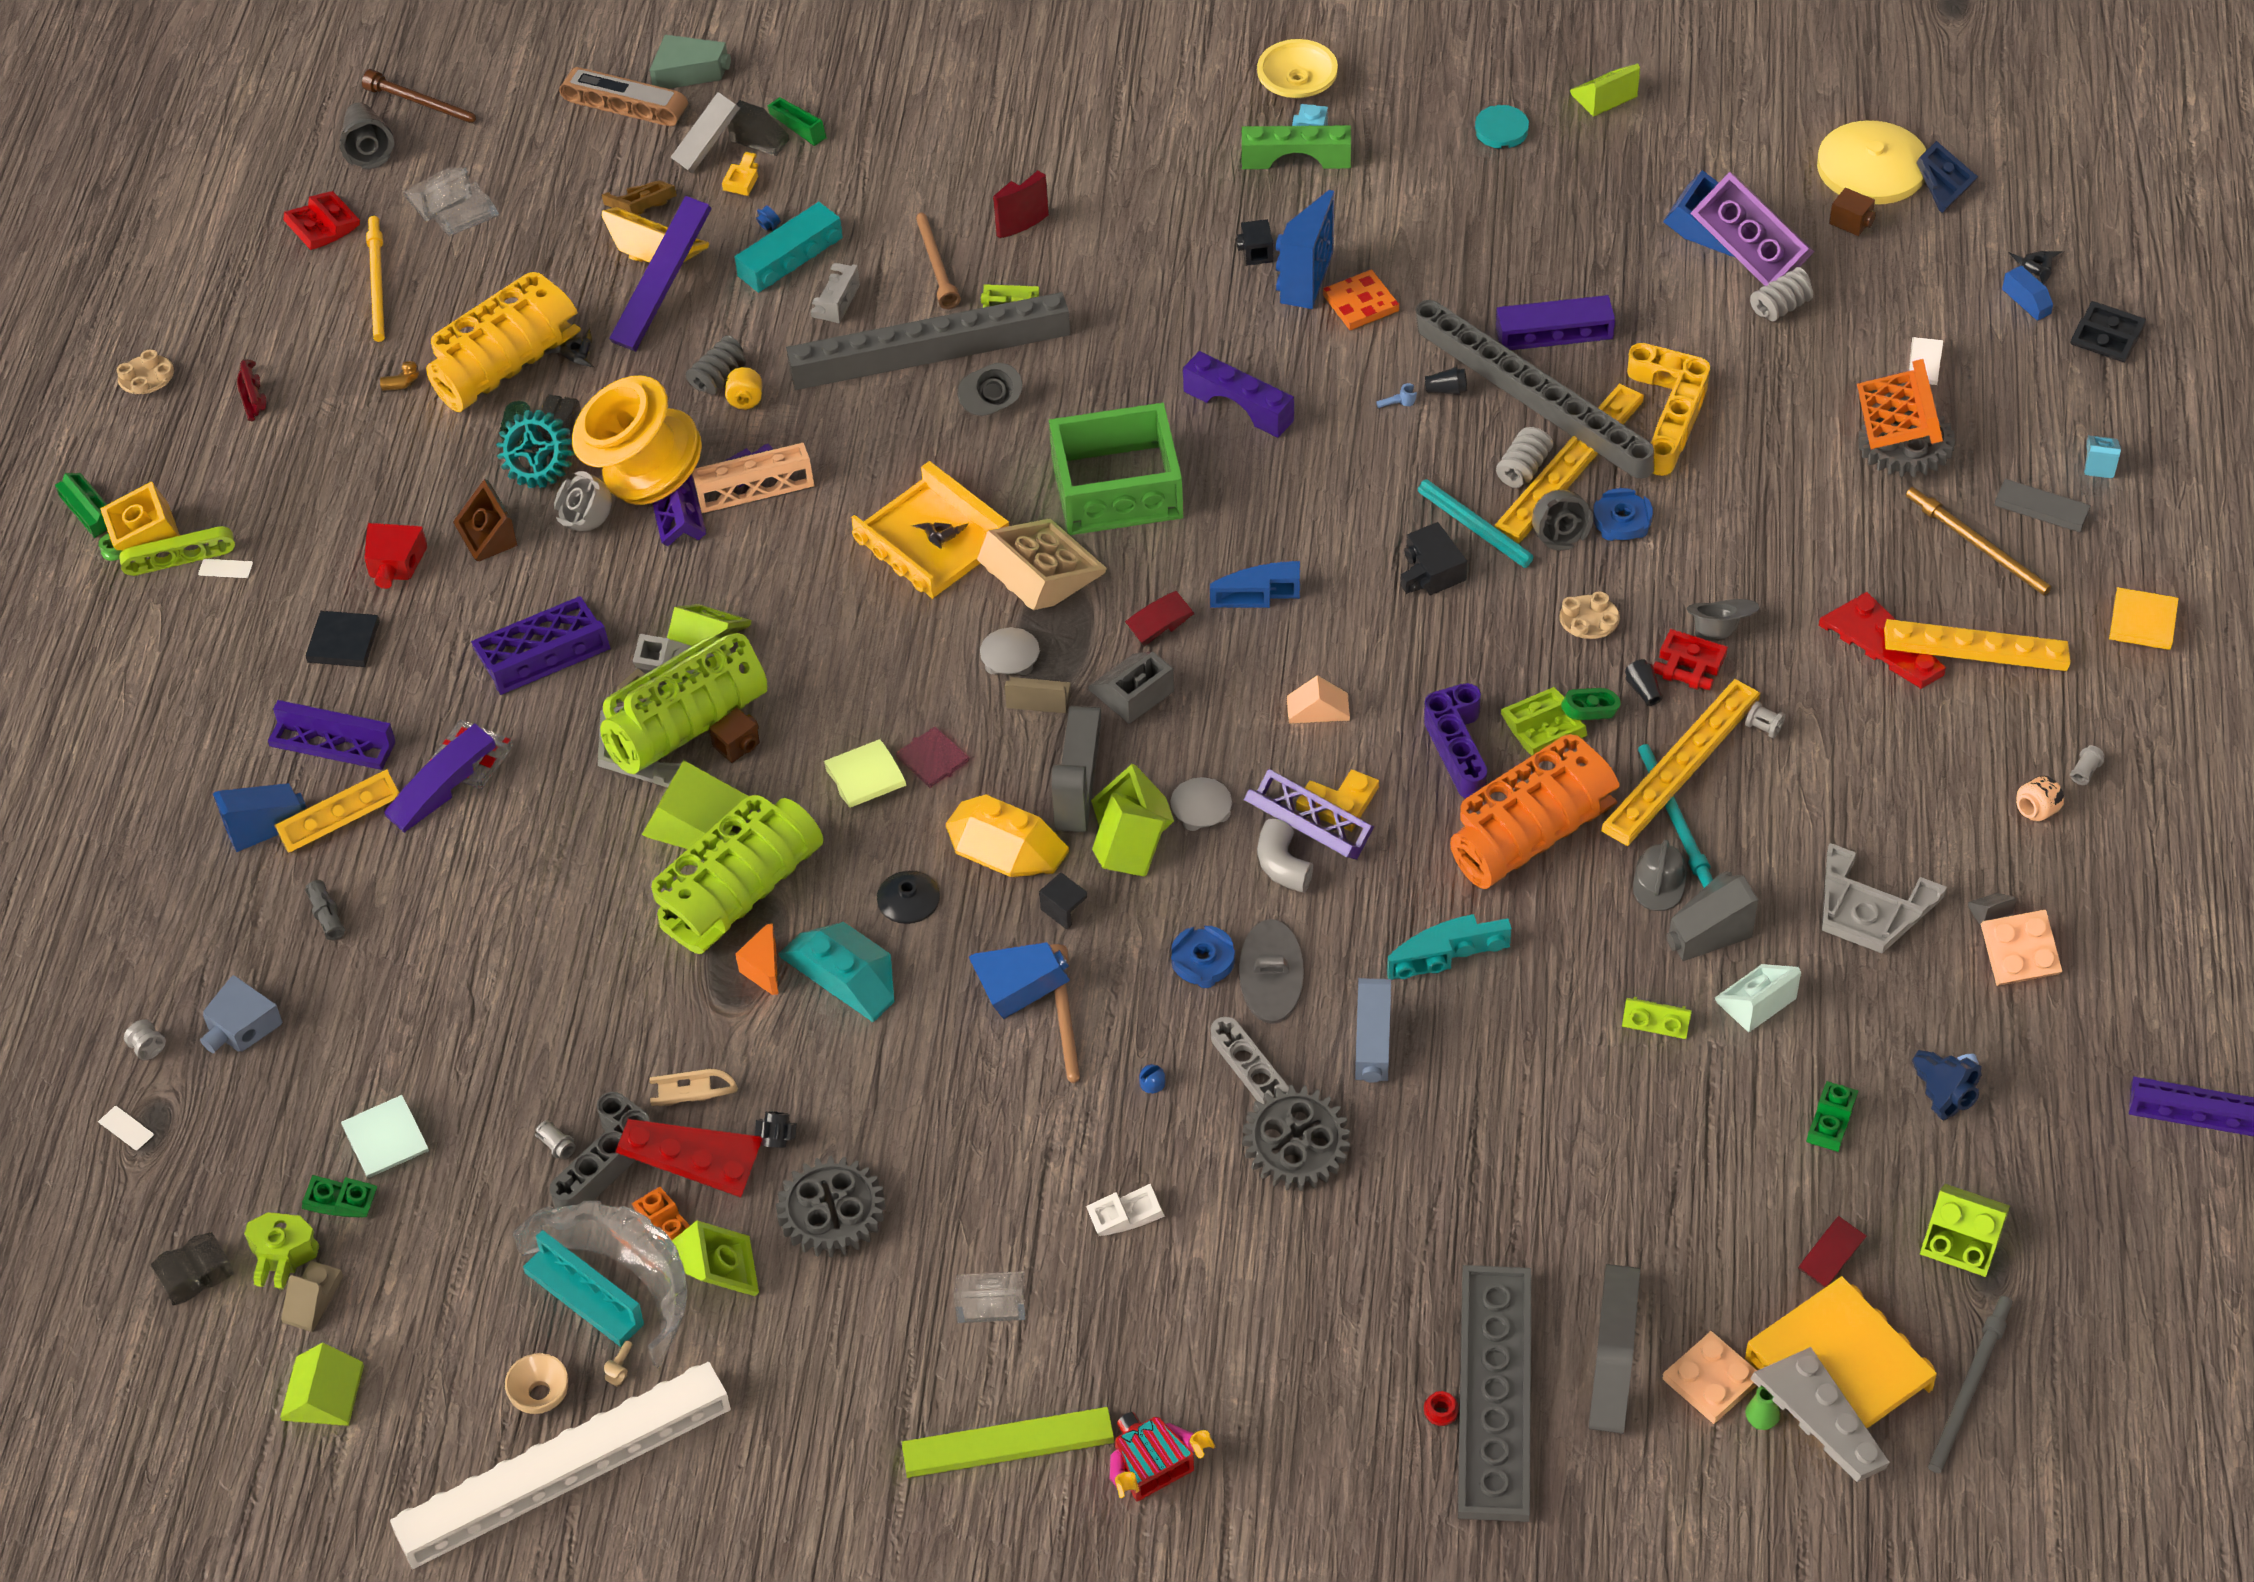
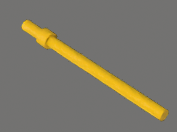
[366,216,385,342]

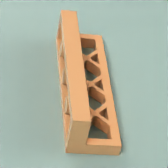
[691,443,814,513]

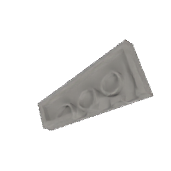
[1750,1347,1890,1482]

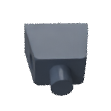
[200,975,283,1053]

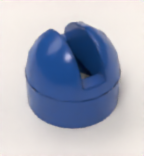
[1139,1064,1166,1093]

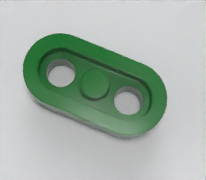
[1561,688,1621,720]

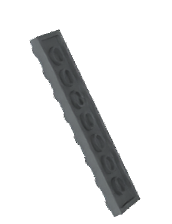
[1458,1265,1531,1522]

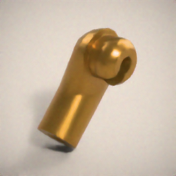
[380,361,419,391]

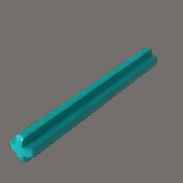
[1418,479,1534,568]

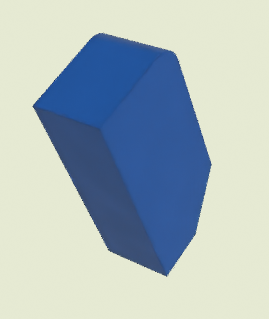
[2002,266,2053,321]

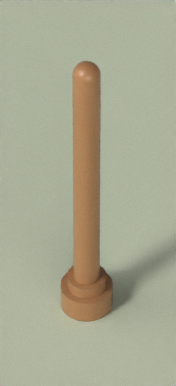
[916,213,961,309]
[1050,944,1080,1083]

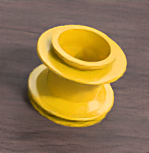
[572,375,702,505]

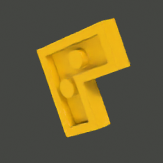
[1296,769,1379,832]

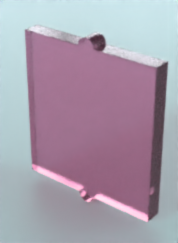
[896,727,969,788]

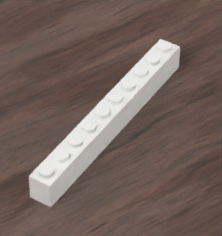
[390,1362,731,1570]

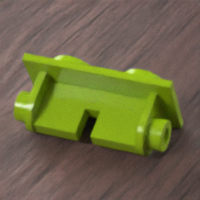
[981,284,1040,308]
[1622,996,1692,1039]

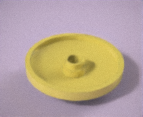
[1817,121,1926,204]

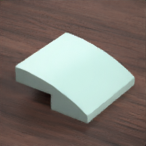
[341,1095,429,1179]

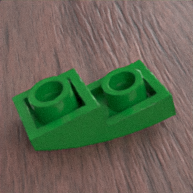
[1806,1081,1859,1152]
[302,1175,377,1217]

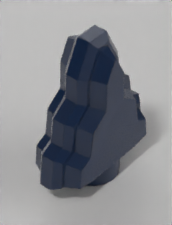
[1912,1050,1982,1120]

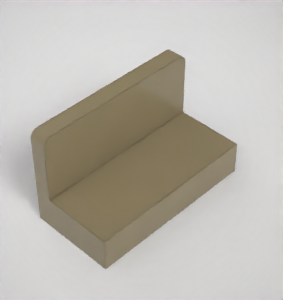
[1005,677,1071,714]

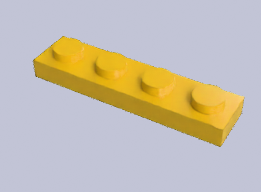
[274,769,399,853]

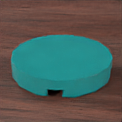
[1475,105,1529,149]

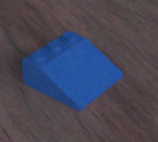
[1276,190,1334,309]

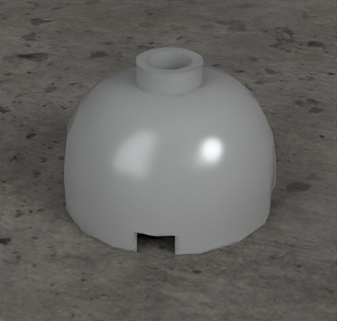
[554,471,612,531]

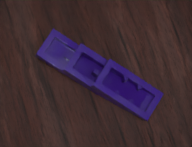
[384,723,496,833]

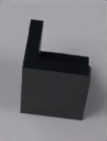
[1039,872,1087,929]

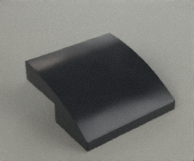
[2070,301,2146,363]

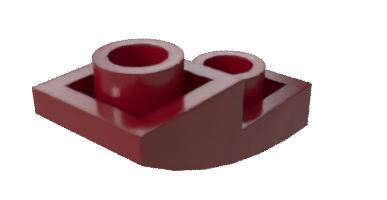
[1125,591,1195,647]
[1798,1216,1867,1288]

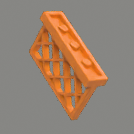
[1857,359,1943,449]

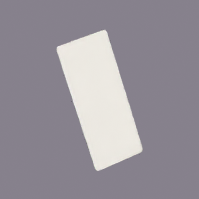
[198,559,253,578]
[98,1106,154,1151]

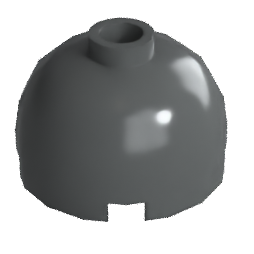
[1532,490,1593,551]

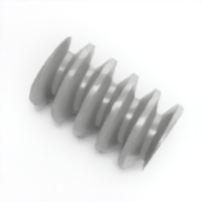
[1750,267,1813,321]
[1496,427,1553,488]

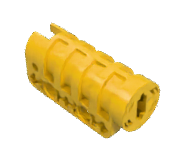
[426,272,581,412]

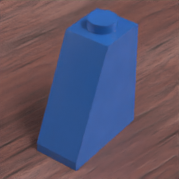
[213,783,307,852]
[969,942,1070,1019]

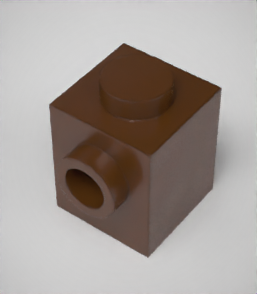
[1829,187,1876,236]
[709,708,760,763]

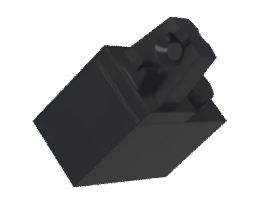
[1400,522,1467,595]

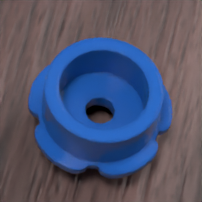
[756,205,781,231]

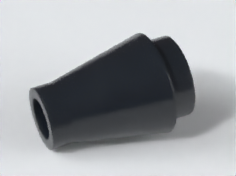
[1425,367,1467,395]
[1625,659,1663,706]

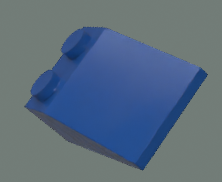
[1663,170,1736,258]

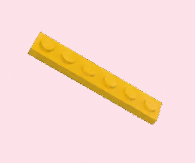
[1884,619,2070,671]

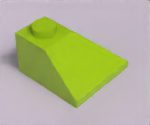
[667,604,752,646]
[1091,764,1174,832]
[672,1220,759,1296]

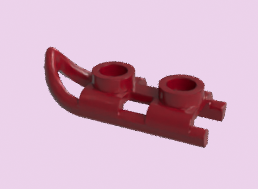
[237,359,266,422]

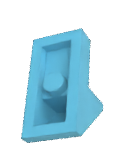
[2084,435,2121,478]

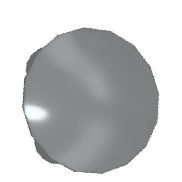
[980,627,1040,675]
[1170,777,1232,831]

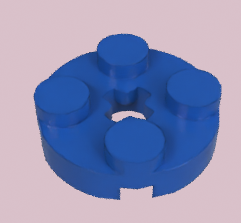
[1593,488,1653,541]
[1171,926,1235,988]

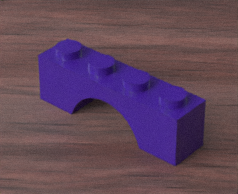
[1183,351,1294,438]

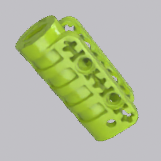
[600,633,768,774]
[651,795,823,954]

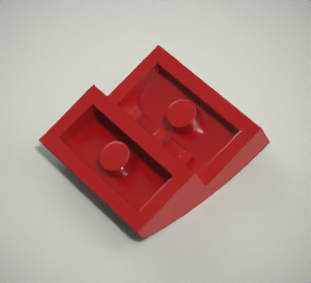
[283,191,360,250]

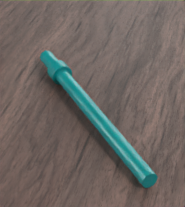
[1638,744,1713,888]

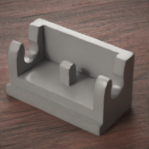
[811,263,860,323]

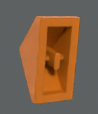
[736,924,778,995]

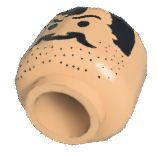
[2016,775,2064,821]

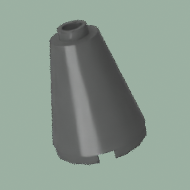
[340,102,395,169]

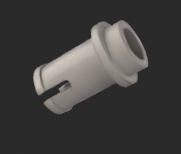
[2070,745,2104,785]
[535,1120,576,1160]

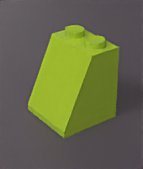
[642,760,748,852]

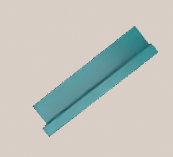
[523,1230,645,1347]

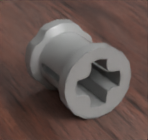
[1745,701,1786,739]

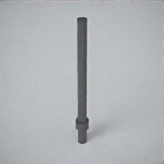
[1928,1296,2013,1473]

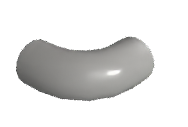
[1257,819,1313,893]

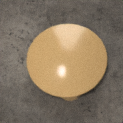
[116,349,174,394]
[1559,592,1620,639]

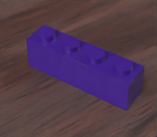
[1495,295,1615,350]

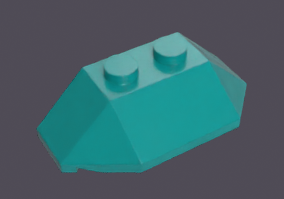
[778,921,895,1022]

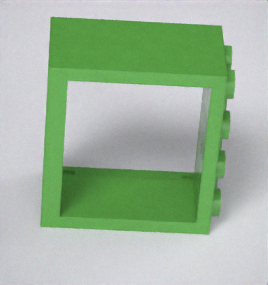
[1049,402,1183,535]

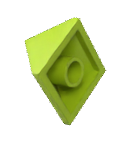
[1570,63,1640,117]
[1092,793,1166,877]
[280,1342,364,1426]

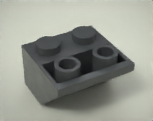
[1088,651,1174,724]

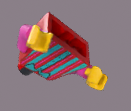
[1109,1412,1216,1502]

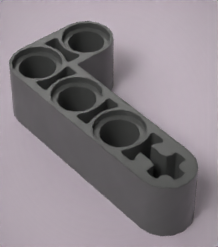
[550,1092,650,1218]

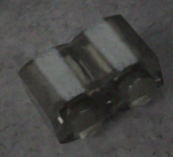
[151,1232,234,1306]

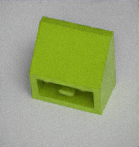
[1920,1183,2010,1277]

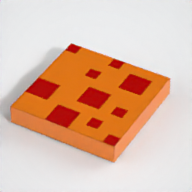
[1323,269,1399,330]

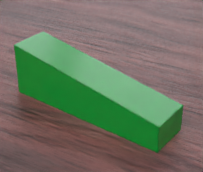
[767,97,827,146]

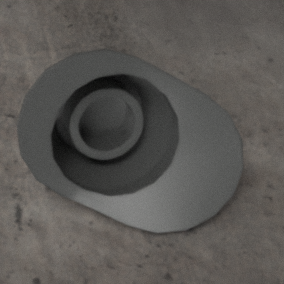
[957,363,1022,416]
[1687,599,1760,640]
[1633,840,1687,911]

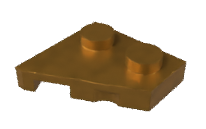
[602,181,677,215]

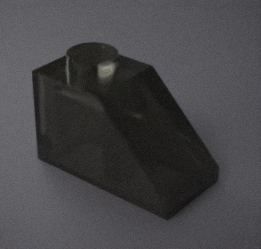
[728,100,790,156]

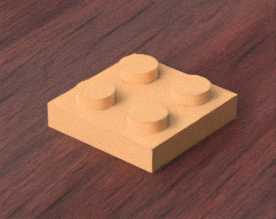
[1981,910,2062,986]
[1663,1331,1757,1424]

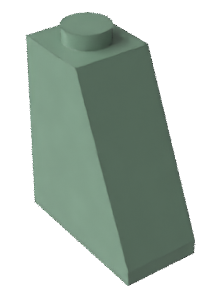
[650,35,731,89]

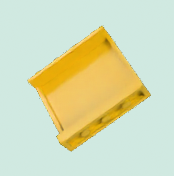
[851,461,1009,599]
[1745,1276,1937,1428]

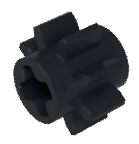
[754,1111,797,1148]

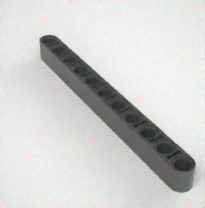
[1416,300,1654,479]

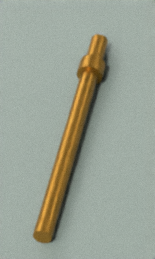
[1906,487,2051,596]

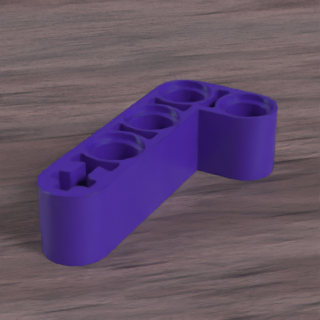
[1424,683,1487,799]

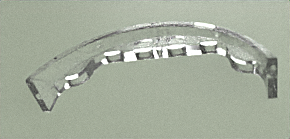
[513,1200,687,1368]

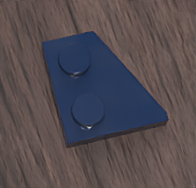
[1916,141,1978,213]

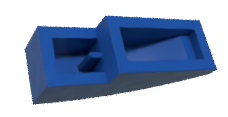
[1210,561,1300,608]

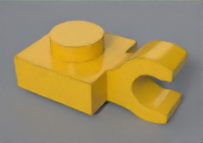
[722,152,759,196]

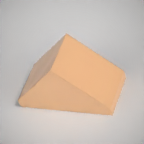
[1287,675,1350,723]

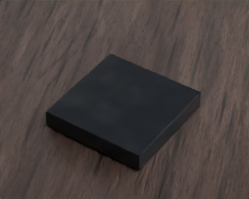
[305,610,380,667]

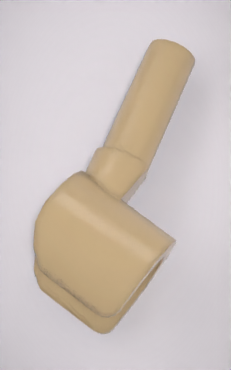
[604,1341,633,1387]

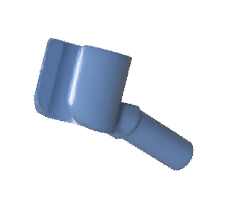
[1376,383,1417,408]

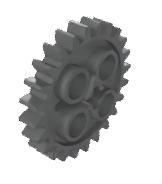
[1858,408,1955,477]
[1242,1085,1350,1191]
[776,1156,886,1257]

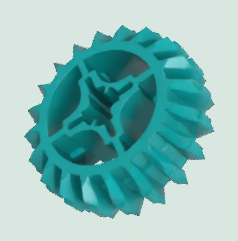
[496,410,575,488]

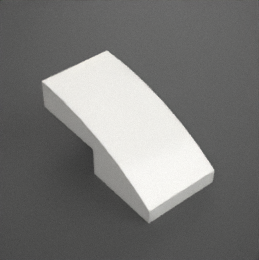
[1086,1184,1165,1236]

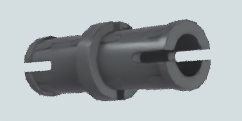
[305,880,345,940]

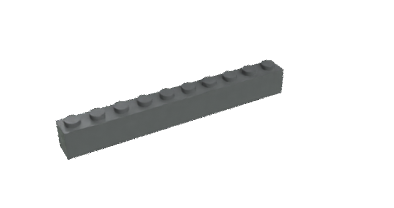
[786,292,1070,390]

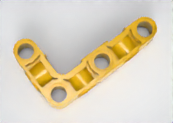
[1627,343,1710,476]

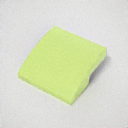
[824,739,906,808]

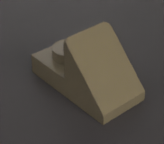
[281,1260,343,1332]

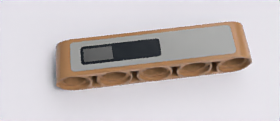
[559,67,688,126]

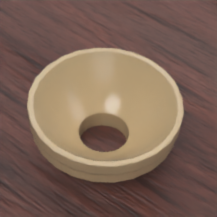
[505,1353,568,1414]

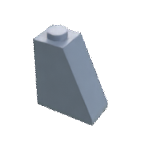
[1355,978,1391,1083]

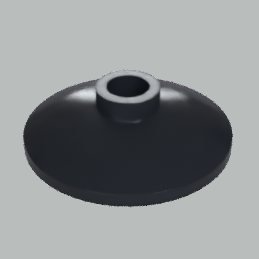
[877,871,940,924]

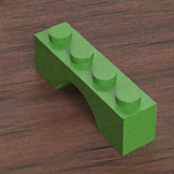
[1242,125,1351,169]

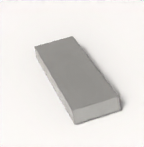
[671,92,740,174]

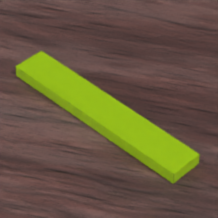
[901,1407,1114,1478]

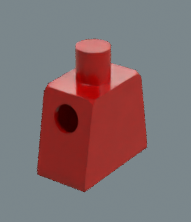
[364,523,427,589]

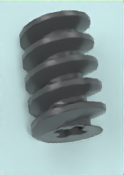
[686,335,746,395]

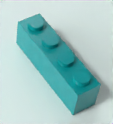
[734,202,843,293]

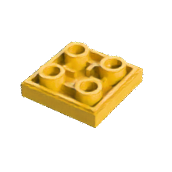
[2109,587,2179,650]

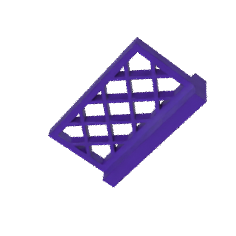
[471,596,611,695]

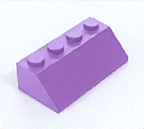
[1691,172,1815,286]

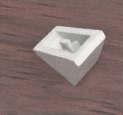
[1909,337,1943,385]

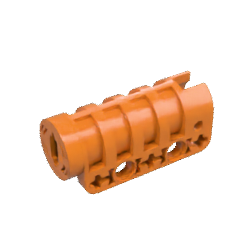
[1450,734,1620,889]

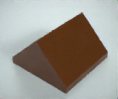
[453,479,518,561]

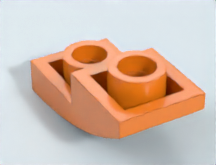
[632,1187,690,1257]

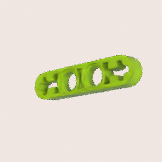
[119,526,235,576]

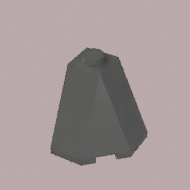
[1667,871,1758,961]

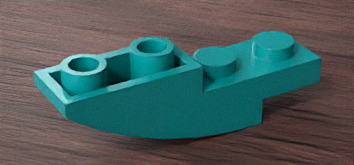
[1387,914,1512,980]

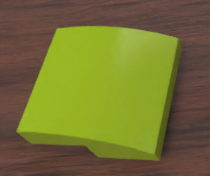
[1501,687,1587,756]

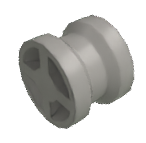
[124,1019,166,1060]

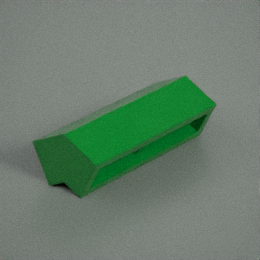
[55,473,108,538]

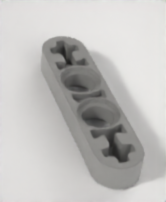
[1211,1017,1289,1105]

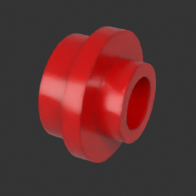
[1424,1391,1459,1426]

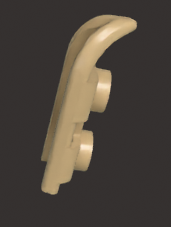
[650,1069,738,1106]

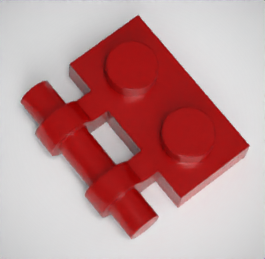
[1653,629,1728,691]

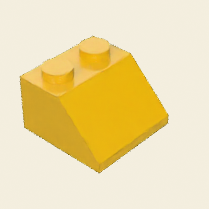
[100,481,180,551]

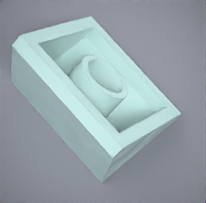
[1715,964,1801,1032]

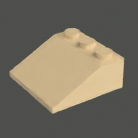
[977,519,1107,610]

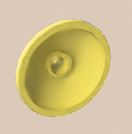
[1257,39,1338,98]

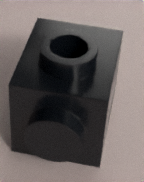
[1236,219,1273,266]

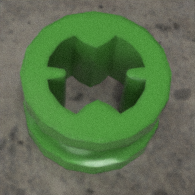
[99,534,122,561]

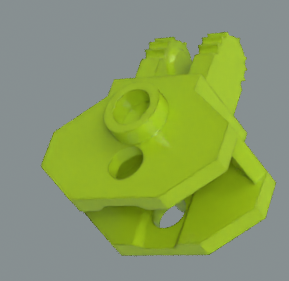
[244,1212,320,1289]

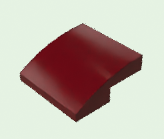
[993,170,1049,238]

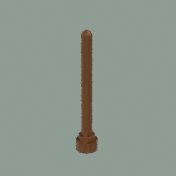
[362,69,476,123]

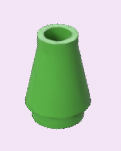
[1745,1386,1781,1430]

